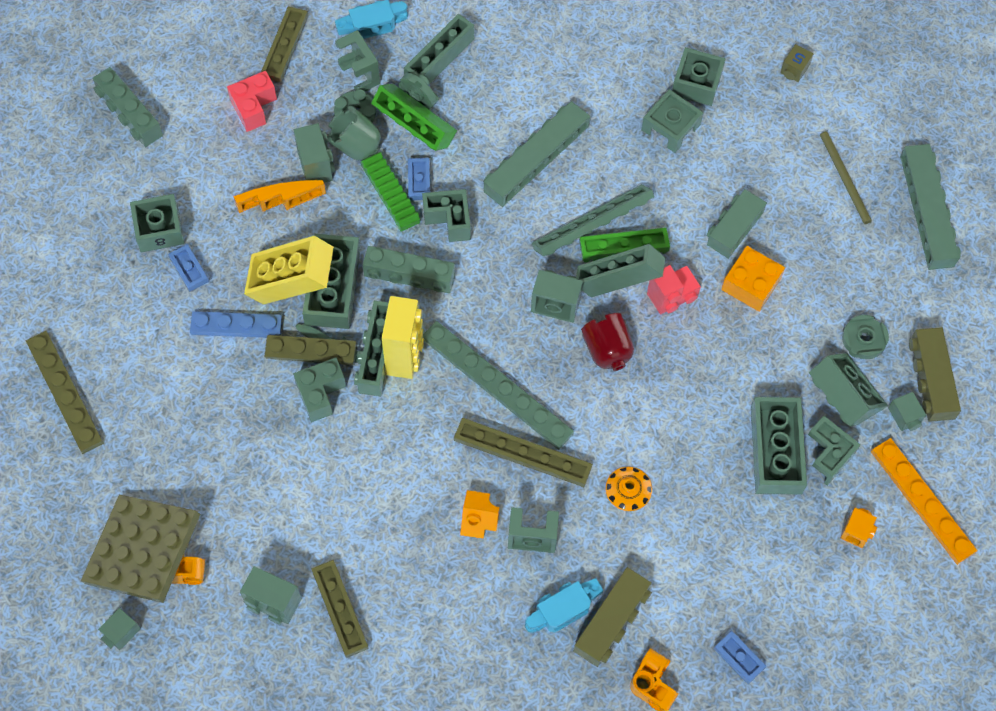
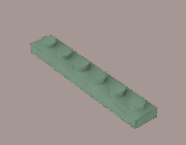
[532,184,654,256]

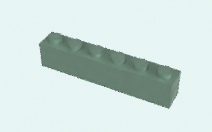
[483,101,590,207]
[900,144,961,270]

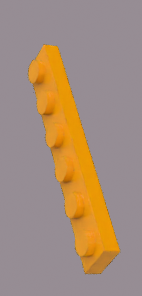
[871,438,978,565]

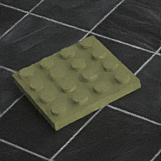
[81,494,201,603]

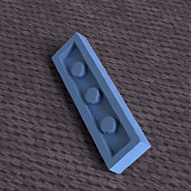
[190,311,283,338]

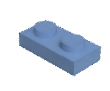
[408,158,430,200]
[168,244,209,292]
[714,631,767,685]

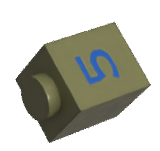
[780,44,814,82]

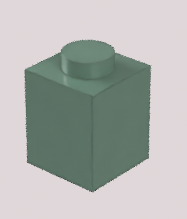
[888,392,926,431]
[98,608,140,650]

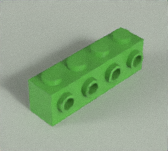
[371,83,457,151]

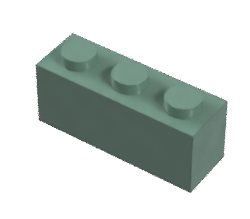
[706,189,767,259]

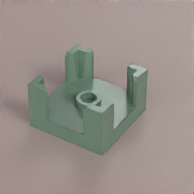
[335,30,380,91]
[641,89,703,153]
[508,507,559,553]

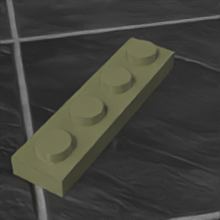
[261,6,308,83]
[264,335,358,365]
[311,560,369,658]

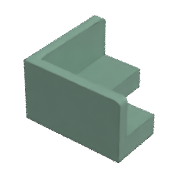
[808,416,861,486]

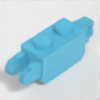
[335,0,408,39]
[525,578,603,634]

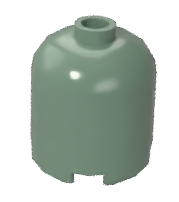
[326,106,381,161]

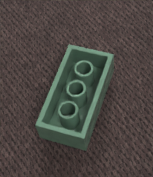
[302,234,361,329]
[751,397,807,495]

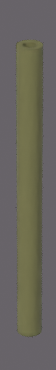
[820,131,872,225]

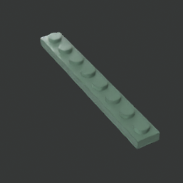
[423,321,574,450]

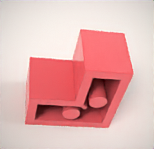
[227,71,277,132]
[647,265,701,315]

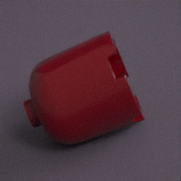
[581,313,634,371]

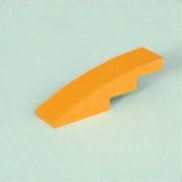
[233,180,326,213]

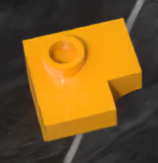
[460,490,500,539]

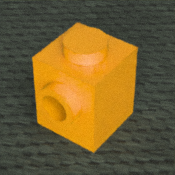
[840,508,877,548]

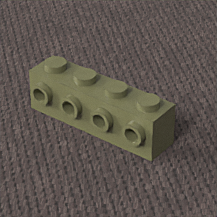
[909,327,961,422]
[573,567,652,667]

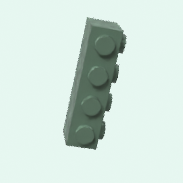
[404,14,474,83]
[93,67,163,148]
[576,244,665,298]
[363,246,455,294]
[354,300,389,397]

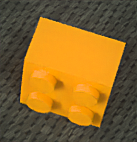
[721,246,786,312]

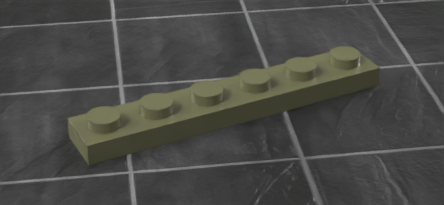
[25,331,104,454]
[454,418,593,487]

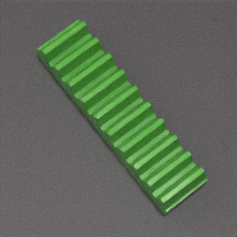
[361,152,420,232]
[579,228,670,262]

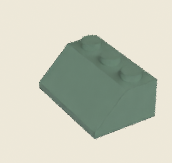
[809,353,888,427]

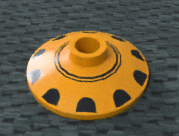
[606,467,652,511]

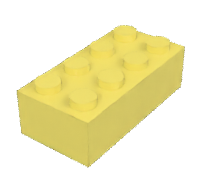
[244,236,333,304]
[382,296,424,379]

